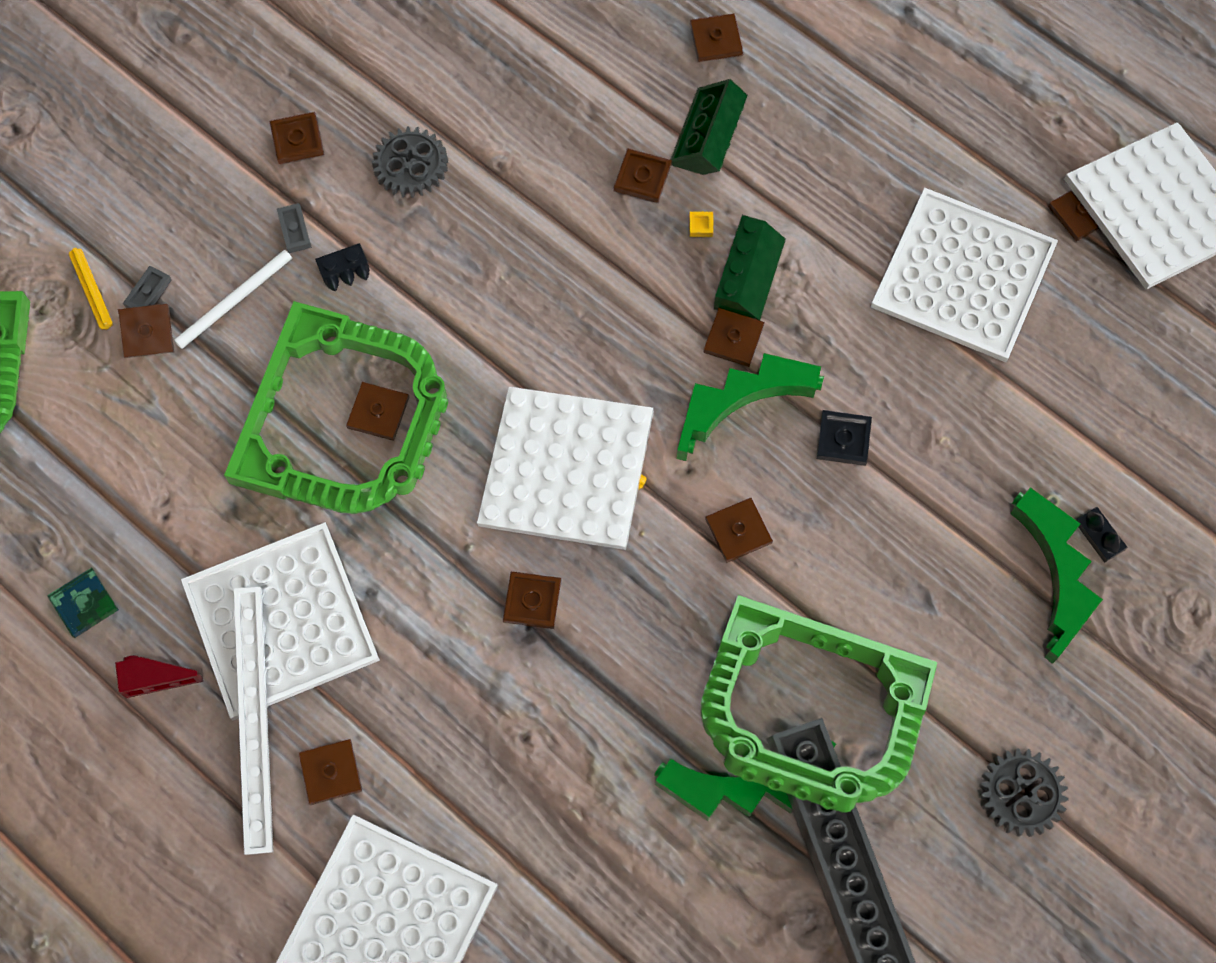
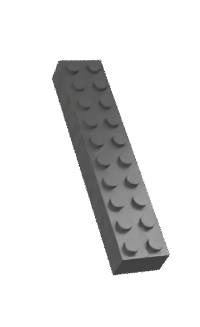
[766,718,916,963]

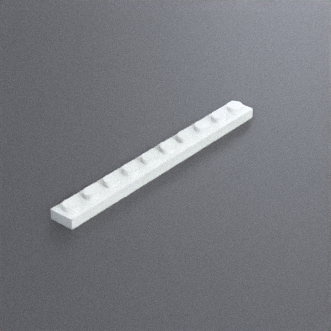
[234,586,273,855]

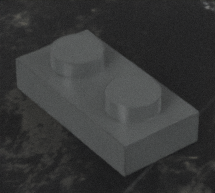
[277,203,312,253]
[123,266,172,308]

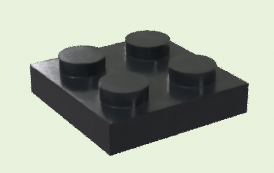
[816,410,872,466]

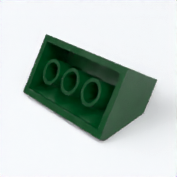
[670,79,748,175]
[714,215,786,320]

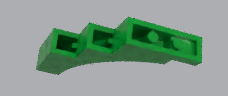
[677,353,824,461]
[1010,487,1103,664]
[654,741,836,821]

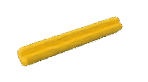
[68,248,113,330]

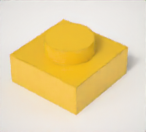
[689,212,714,237]

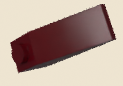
[115,655,203,698]

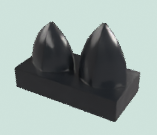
[1076,507,1128,563]

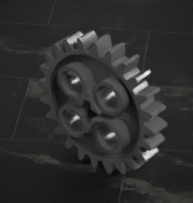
[372,126,448,198]
[979,748,1069,837]

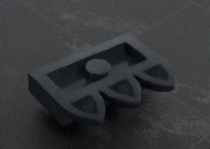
[315,243,370,291]

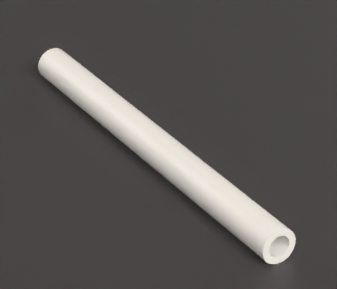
[174,250,292,349]

